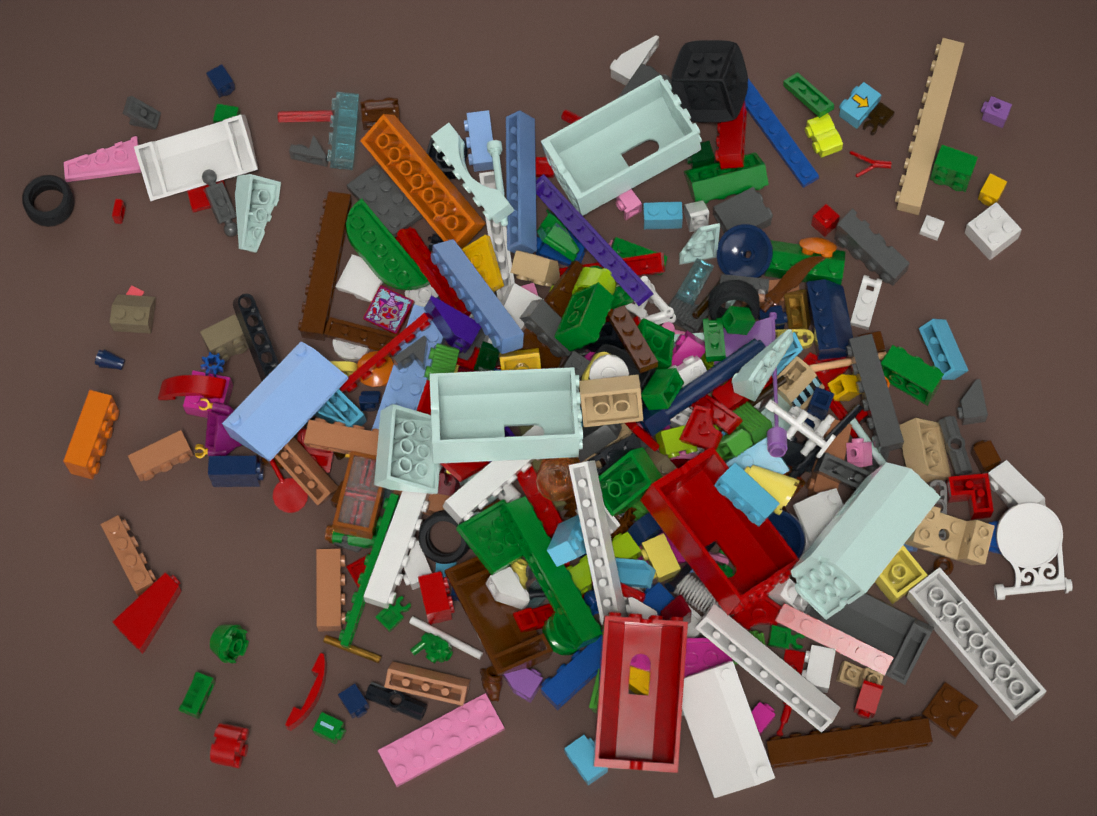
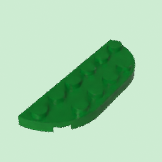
[346,198,430,290]

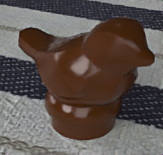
[479,666,502,702]

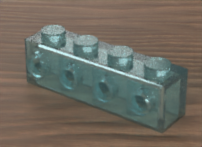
[327,92,359,170]

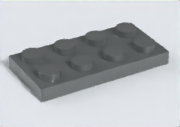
[347,164,423,238]

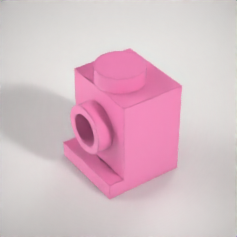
[615,189,642,220]
[846,438,873,467]

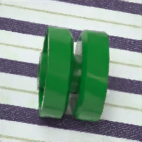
[542,613,579,656]

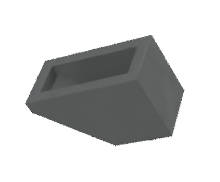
[956,379,988,425]

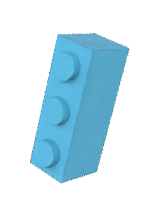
[919,319,969,380]
[714,463,780,527]

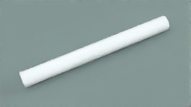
[409,616,483,660]

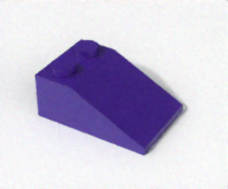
[424,295,481,353]

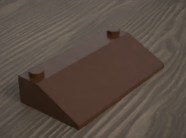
[444,556,553,676]

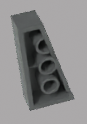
[834,208,910,286]

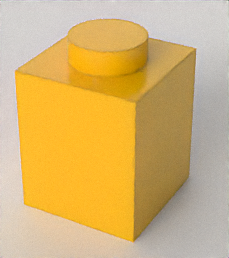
[978,173,1007,206]
[828,374,861,401]

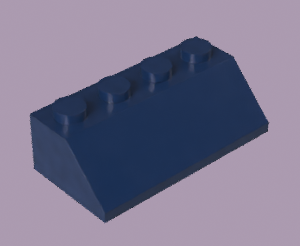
[806,279,853,360]

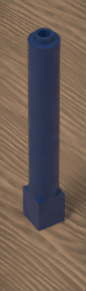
[639,338,766,436]

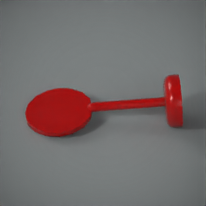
[250,450,308,513]

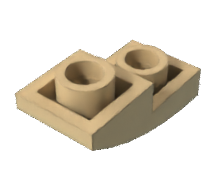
[836,661,884,689]

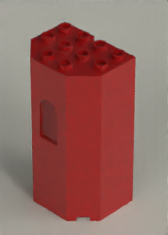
[641,446,800,616]
[593,612,688,773]

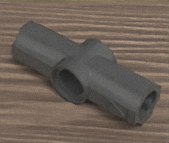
[938,416,972,476]

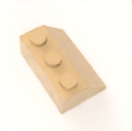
[579,375,643,427]
[899,418,951,483]

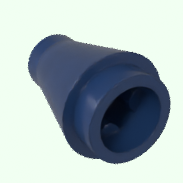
[95,349,125,370]

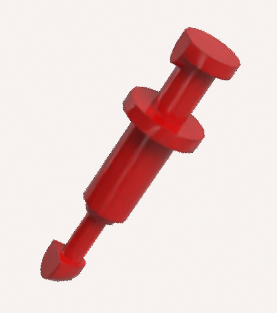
[777,701,792,737]

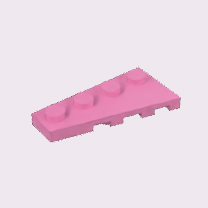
[64,136,141,182]

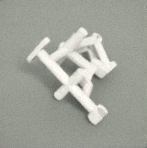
[616,276,676,325]
[765,399,836,458]

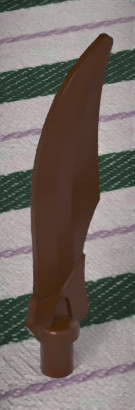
[760,256,825,313]

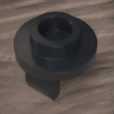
[428,234,444,251]

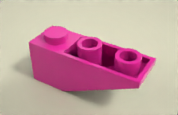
[671,330,705,366]

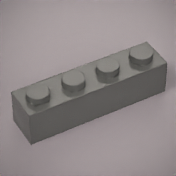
[720,274,769,294]

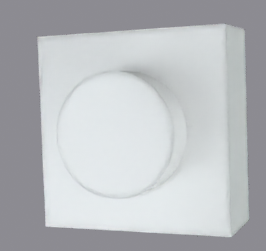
[919,215,944,241]

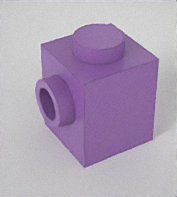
[981,96,1012,128]

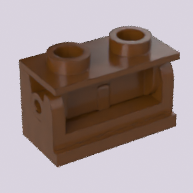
[360,97,400,130]

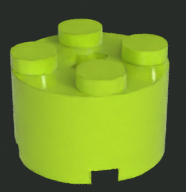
[572,267,616,295]

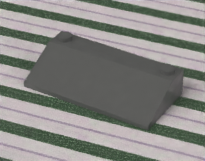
[805,593,934,685]

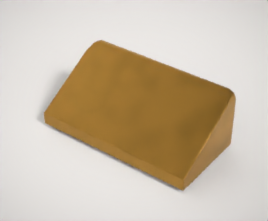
[784,289,811,330]

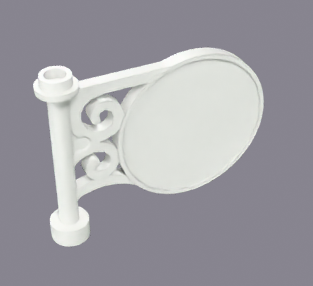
[994,502,1073,600]

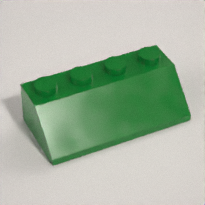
[684,152,769,204]
[765,240,846,285]

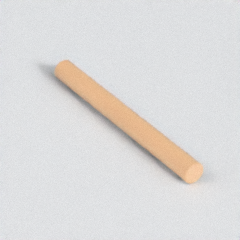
[810,351,887,372]

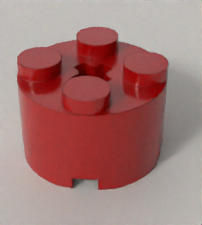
[210,723,249,769]

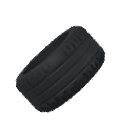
[22,175,74,227]
[708,280,760,328]
[418,510,470,564]

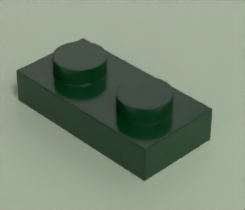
[474,341,500,372]

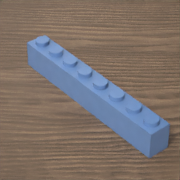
[506,110,537,254]
[431,239,524,354]

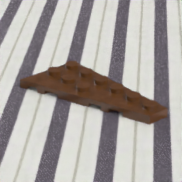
[514,260,584,369]

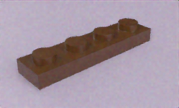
[607,305,658,373]
[324,317,398,351]

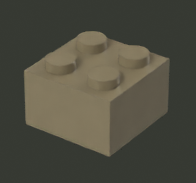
[200,314,249,365]

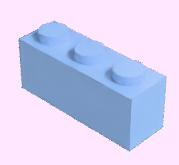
[464,110,493,172]

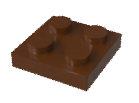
[922,682,979,739]

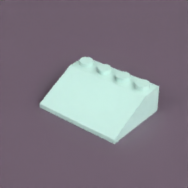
[374,404,440,494]

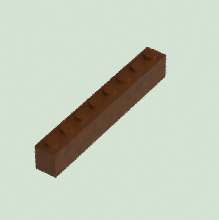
[298,191,352,341]
[765,716,933,769]

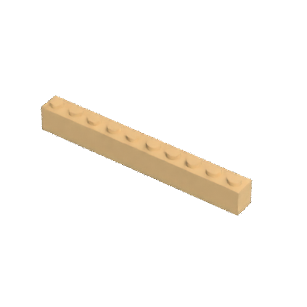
[895,38,965,215]

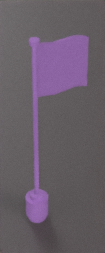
[714,312,788,457]

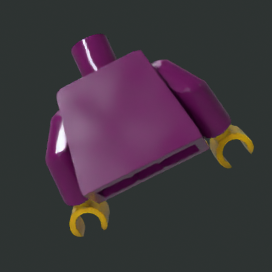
[195,398,242,458]

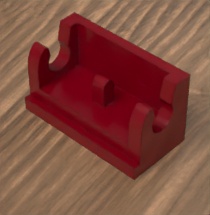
[437,467,461,496]

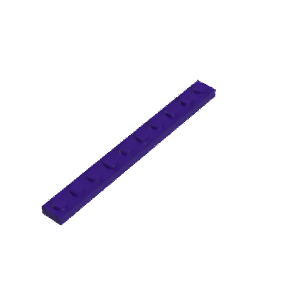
[536,174,654,306]

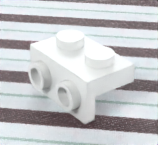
[668,355,707,387]

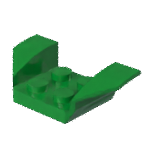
[537,209,580,261]

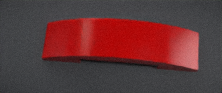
[158,375,226,401]
[513,595,584,632]
[285,653,327,731]

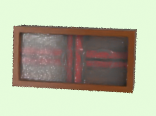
[333,451,386,540]

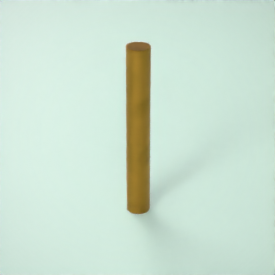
[323,635,382,663]

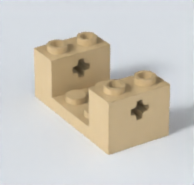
[904,506,995,565]

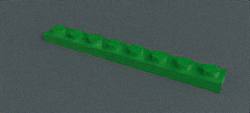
[339,493,400,650]

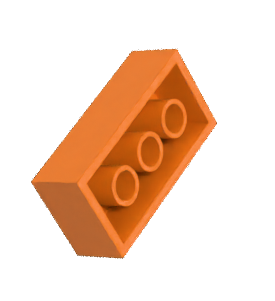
[63,390,119,480]

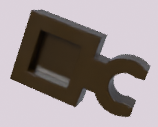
[863,102,895,136]

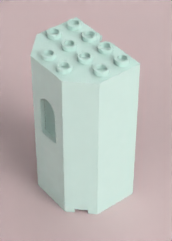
[541,75,702,216]
[430,367,583,464]
[791,462,940,620]

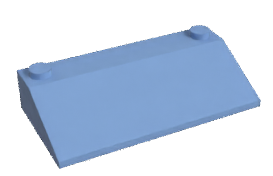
[222,342,349,461]

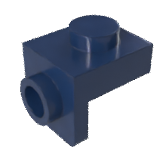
[359,391,381,412]

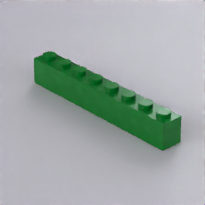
[499,496,602,650]

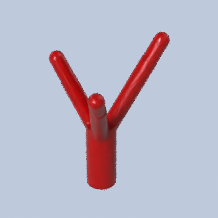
[850,151,892,177]

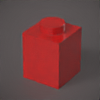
[811,204,840,237]

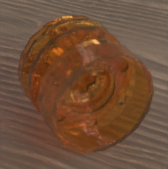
[536,457,581,502]

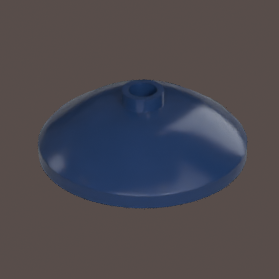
[717,224,773,278]
[768,510,806,559]

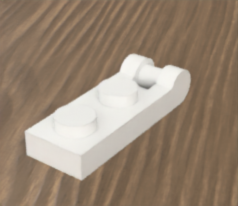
[850,275,882,330]

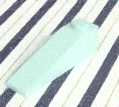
[235,174,281,253]
[679,223,720,265]
[732,329,793,401]

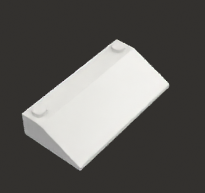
[134,115,258,201]
[682,661,775,798]

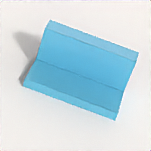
[615,558,656,589]

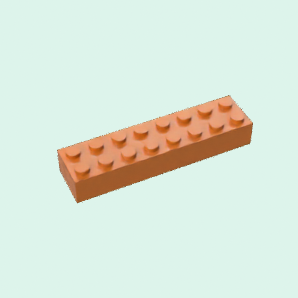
[360,114,486,249]

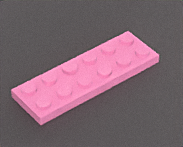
[378,693,505,787]

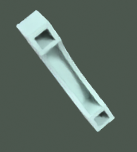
[431,123,515,224]

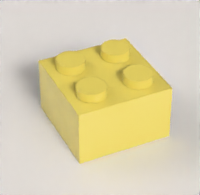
[875,545,928,604]

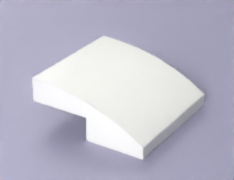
[335,255,383,302]

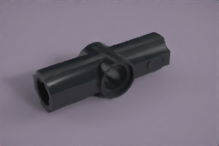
[365,682,428,721]

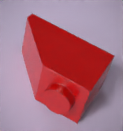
[854,680,884,719]

